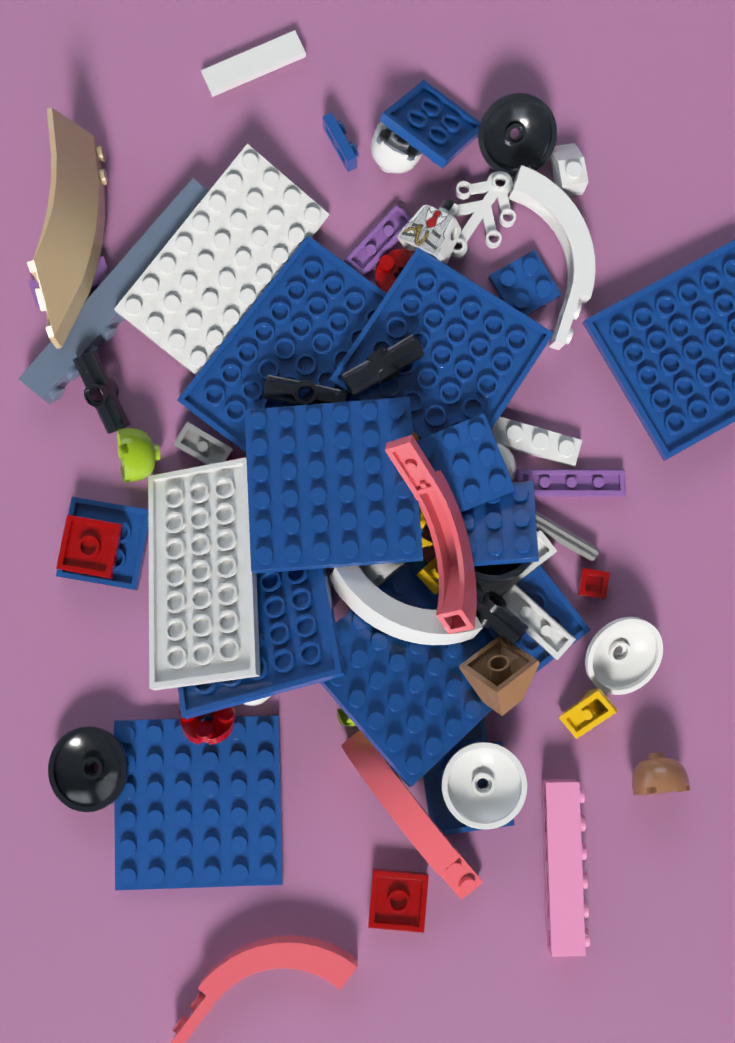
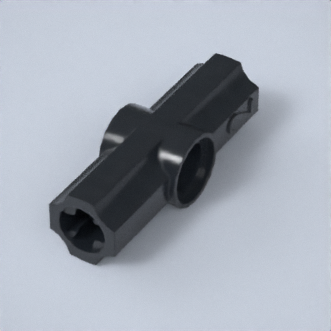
[342,334,425,397]
[73,350,130,434]
[263,375,348,406]
[476,582,529,647]

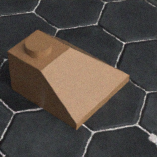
[459,635,539,716]

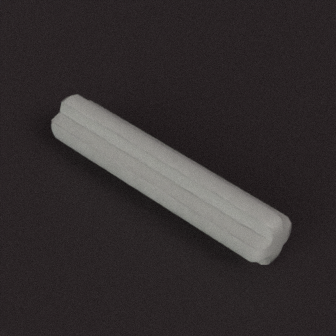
[536,511,599,561]

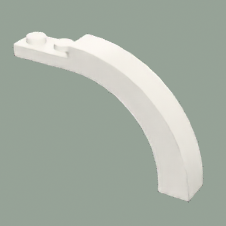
[508,165,596,350]
[329,566,483,645]

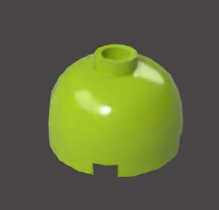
[117,428,160,483]

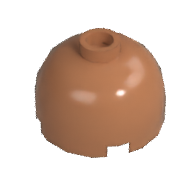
[632,752,691,796]

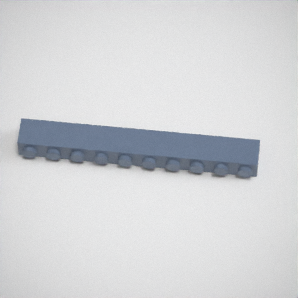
[19,178,209,404]

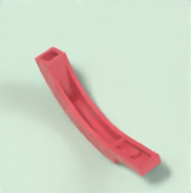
[385,435,477,634]
[340,730,483,900]
[171,935,358,1043]

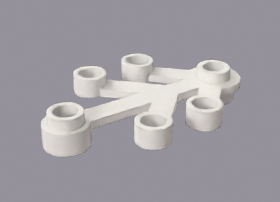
[450,171,516,261]

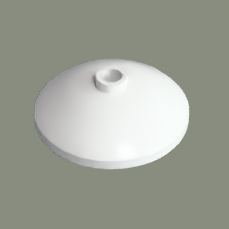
[585,617,663,695]
[442,742,527,829]

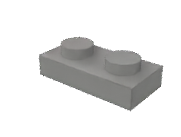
[173,422,234,465]

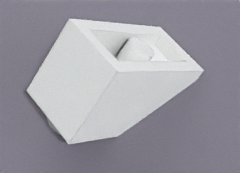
[550,143,589,197]

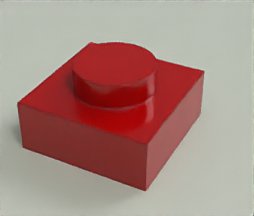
[577,568,610,600]

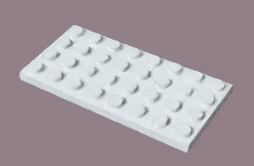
[114,144,330,376]
[148,458,260,690]

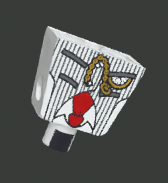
[397,199,461,265]

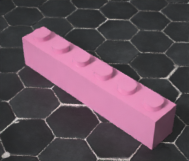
[542,779,590,957]

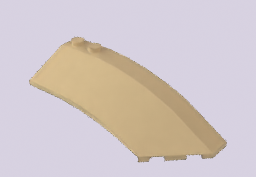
[27,108,108,349]

